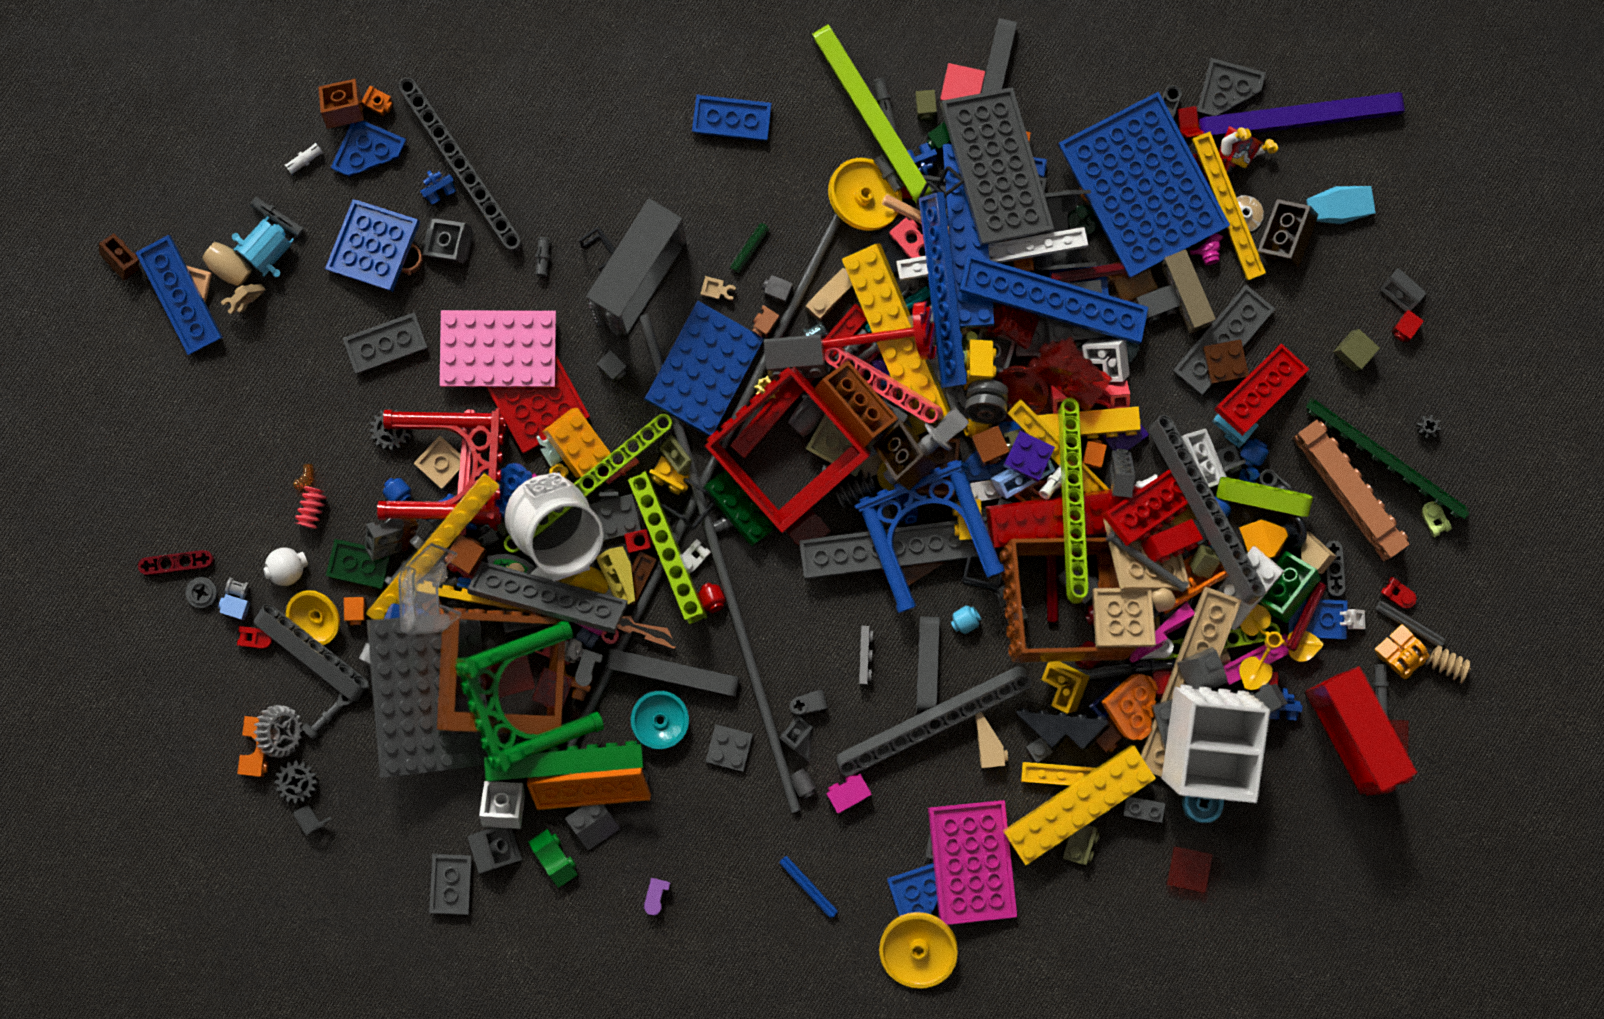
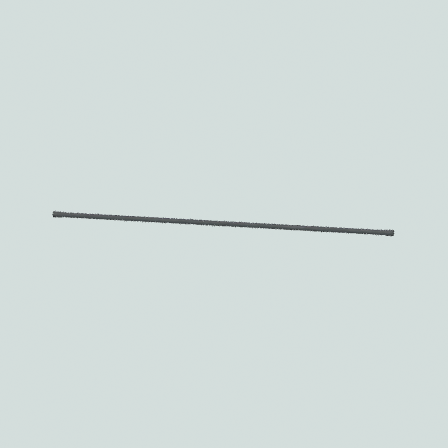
[534,213,842,810]

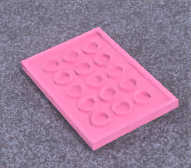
[440,310,556,388]

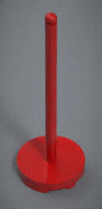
[822,301,937,360]

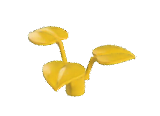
[1239,604,1323,690]

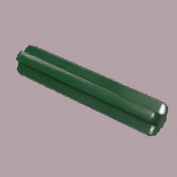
[730,223,769,273]

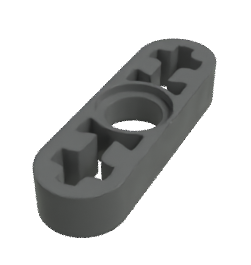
[1325,541,1345,597]

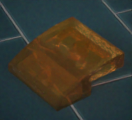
[1110,261,1157,301]

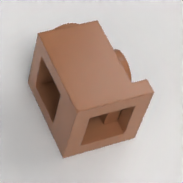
[752,305,779,337]

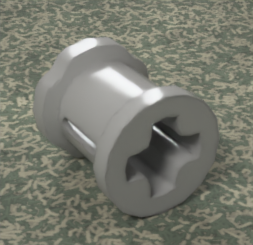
[225,578,249,599]

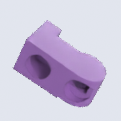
[644,878,671,915]

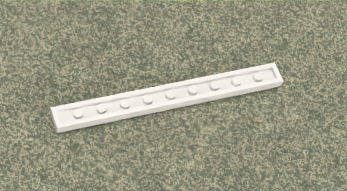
[896,227,1088,281]

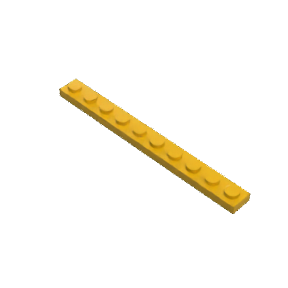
[366,473,499,620]

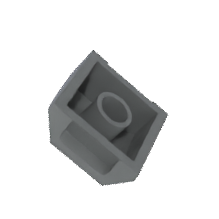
[422,218,474,264]

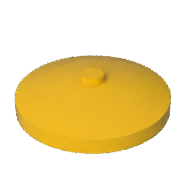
[828,158,902,231]
[879,912,958,988]

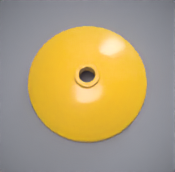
[286,590,340,645]

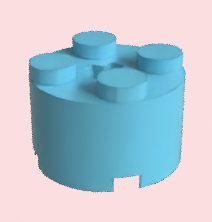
[1182,795,1224,823]

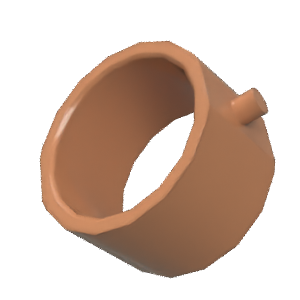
[401,244,423,275]

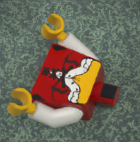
[1219,126,1278,174]

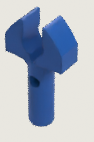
[1239,466,1260,484]

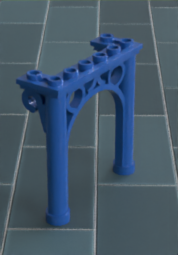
[855,460,1005,613]

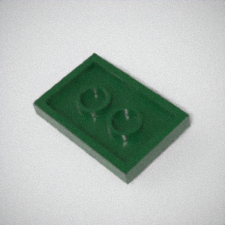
[326,539,391,589]

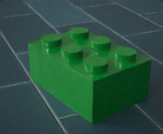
[1258,551,1321,623]

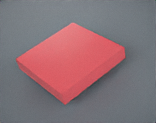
[940,63,985,101]

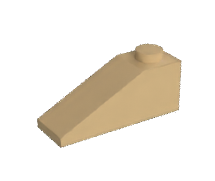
[805,268,853,322]
[975,712,1008,768]

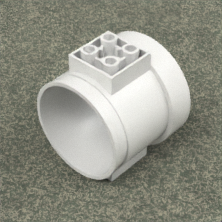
[505,473,603,582]

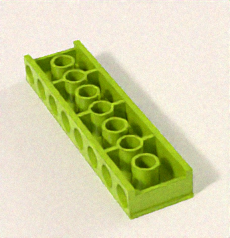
[628,471,707,624]

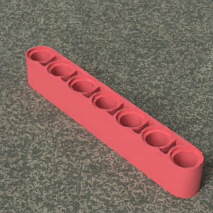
[825,347,943,423]

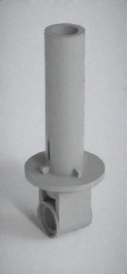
[883,408,969,486]

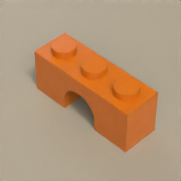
[237,716,269,777]

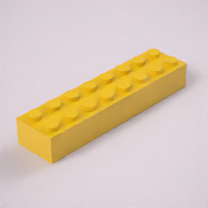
[1003,745,1156,865]

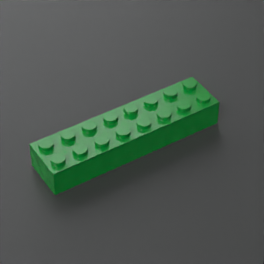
[484,741,643,781]

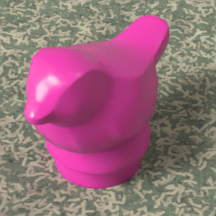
[1190,233,1223,265]

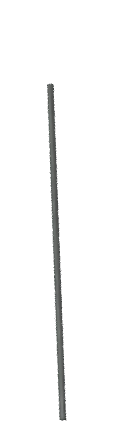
[640,314,801,813]

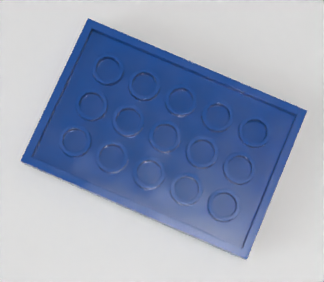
[644,301,764,436]

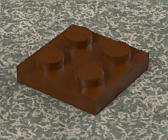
[1203,339,1249,385]

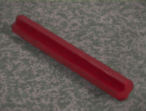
[1051,263,1126,283]
[1046,556,1058,623]
[1286,582,1326,651]

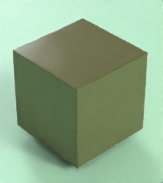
[1333,329,1380,371]

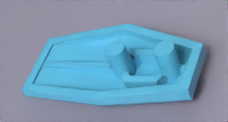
[1306,186,1376,224]

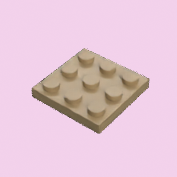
[1092,588,1156,647]

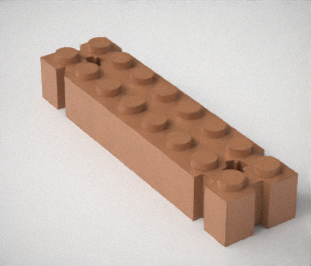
[1292,420,1409,561]

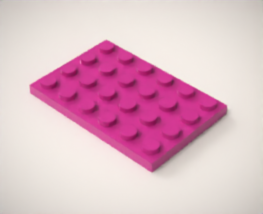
[928,800,1017,924]

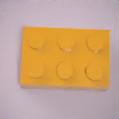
[542,408,611,477]

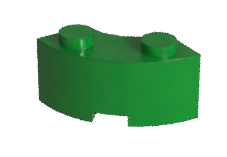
[528,829,578,888]

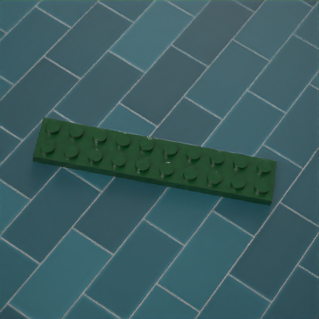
[1306,397,1469,519]

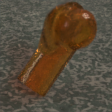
[293,464,313,490]

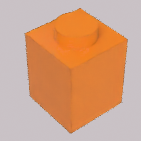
[1082,439,1107,470]
[344,597,366,625]

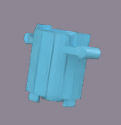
[232,216,294,277]

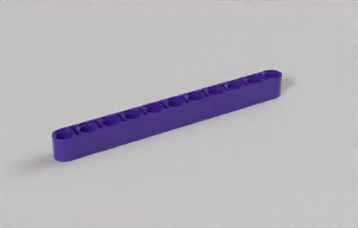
[1199,92,1405,138]

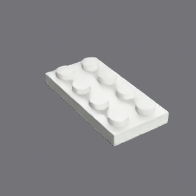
[1217,546,1284,630]

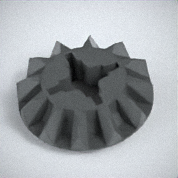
[185,577,217,608]

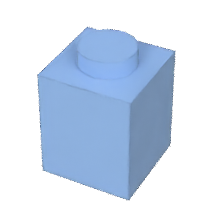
[218,594,251,621]

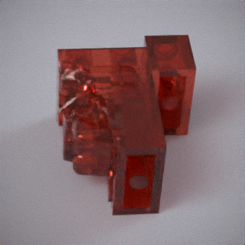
[1026,336,1113,412]

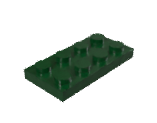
[703,470,777,546]

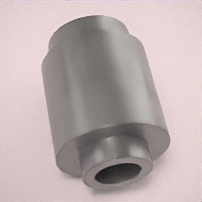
[790,768,816,799]

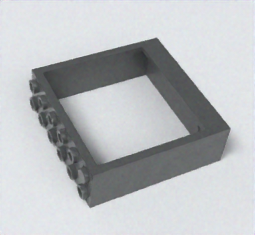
[586,198,686,337]

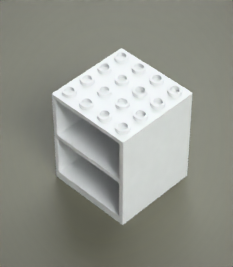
[1162,685,1270,803]

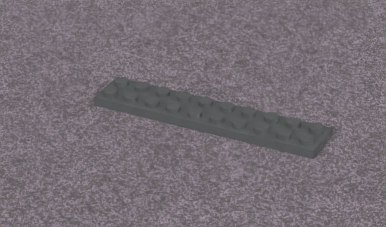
[799,517,995,579]

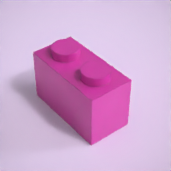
[826,774,872,814]

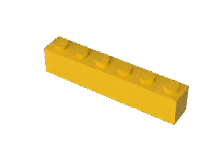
[1025,407,1141,439]

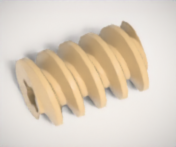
[1427,645,1470,684]

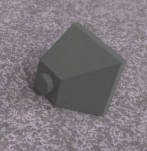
[1177,647,1228,690]

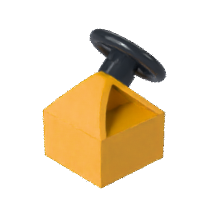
[1239,513,1307,559]

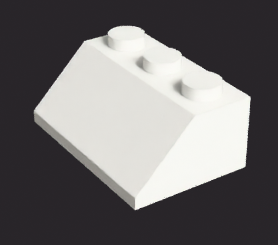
[1181,429,1227,488]

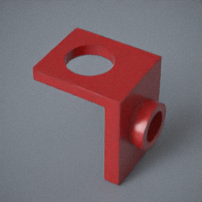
[1177,106,1204,138]

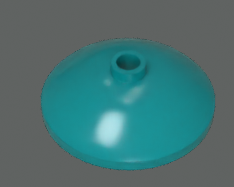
[631,691,689,749]

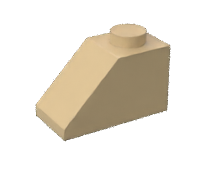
[1300,531,1337,574]

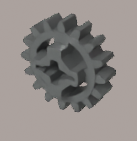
[369,409,412,451]
[274,761,318,803]

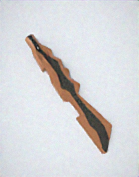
[617,616,676,649]

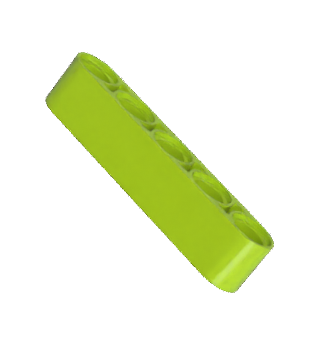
[1216,477,1313,517]

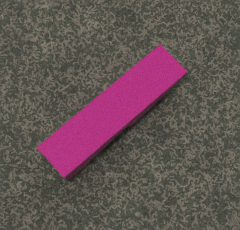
[1129,602,1194,663]

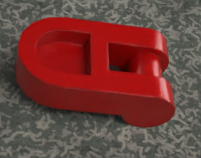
[1380,577,1416,609]
[237,626,273,649]

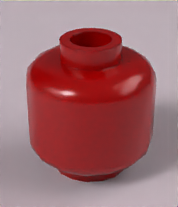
[698,583,726,613]

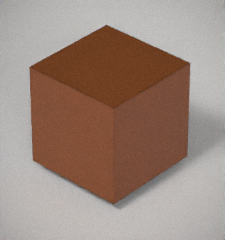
[971,426,1010,467]
[444,534,487,576]

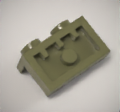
[1062,825,1099,865]

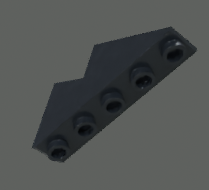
[1016,708,1110,752]

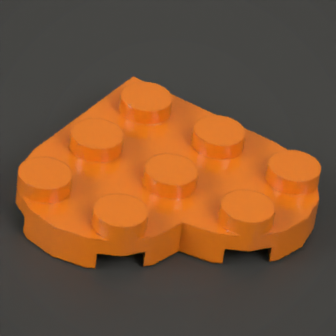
[1101,673,1158,740]

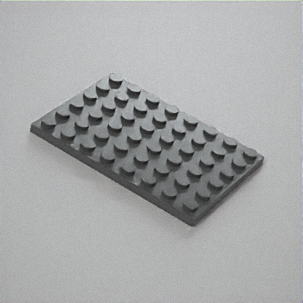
[367,611,488,778]

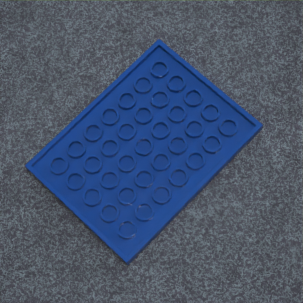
[1058,91,1230,278]

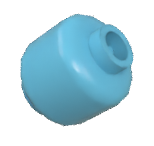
[951,605,981,634]

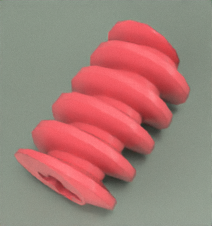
[295,486,327,529]

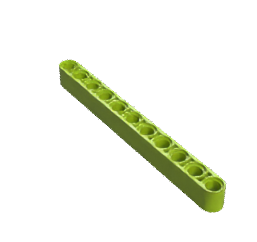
[812,25,933,204]
[1058,398,1088,604]
[504,414,672,553]

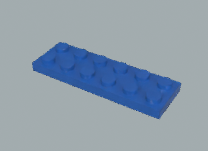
[135,235,223,355]

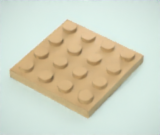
[1103,519,1190,591]

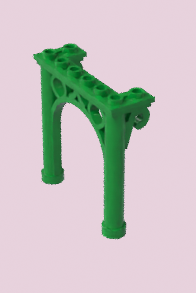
[455,620,604,772]

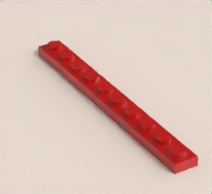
[730,303,867,459]

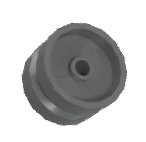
[965,379,1009,424]

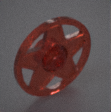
[994,366,1048,418]

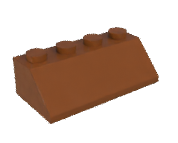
[814,361,898,448]

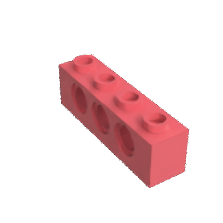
[889,217,928,279]

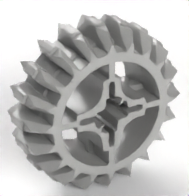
[253,705,304,758]

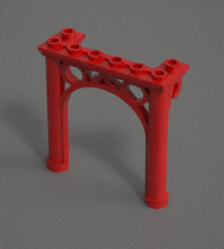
[377,409,506,531]

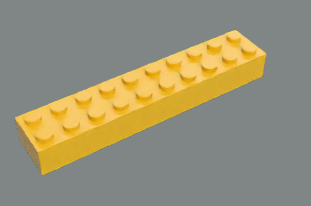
[842,244,950,435]

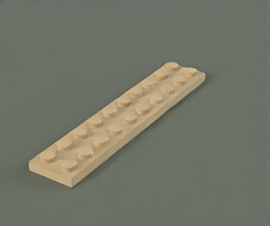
[1140,587,1242,777]

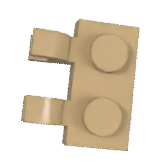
[221,284,266,314]

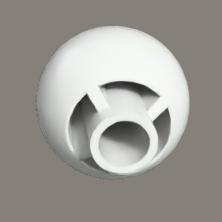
[263,548,308,586]

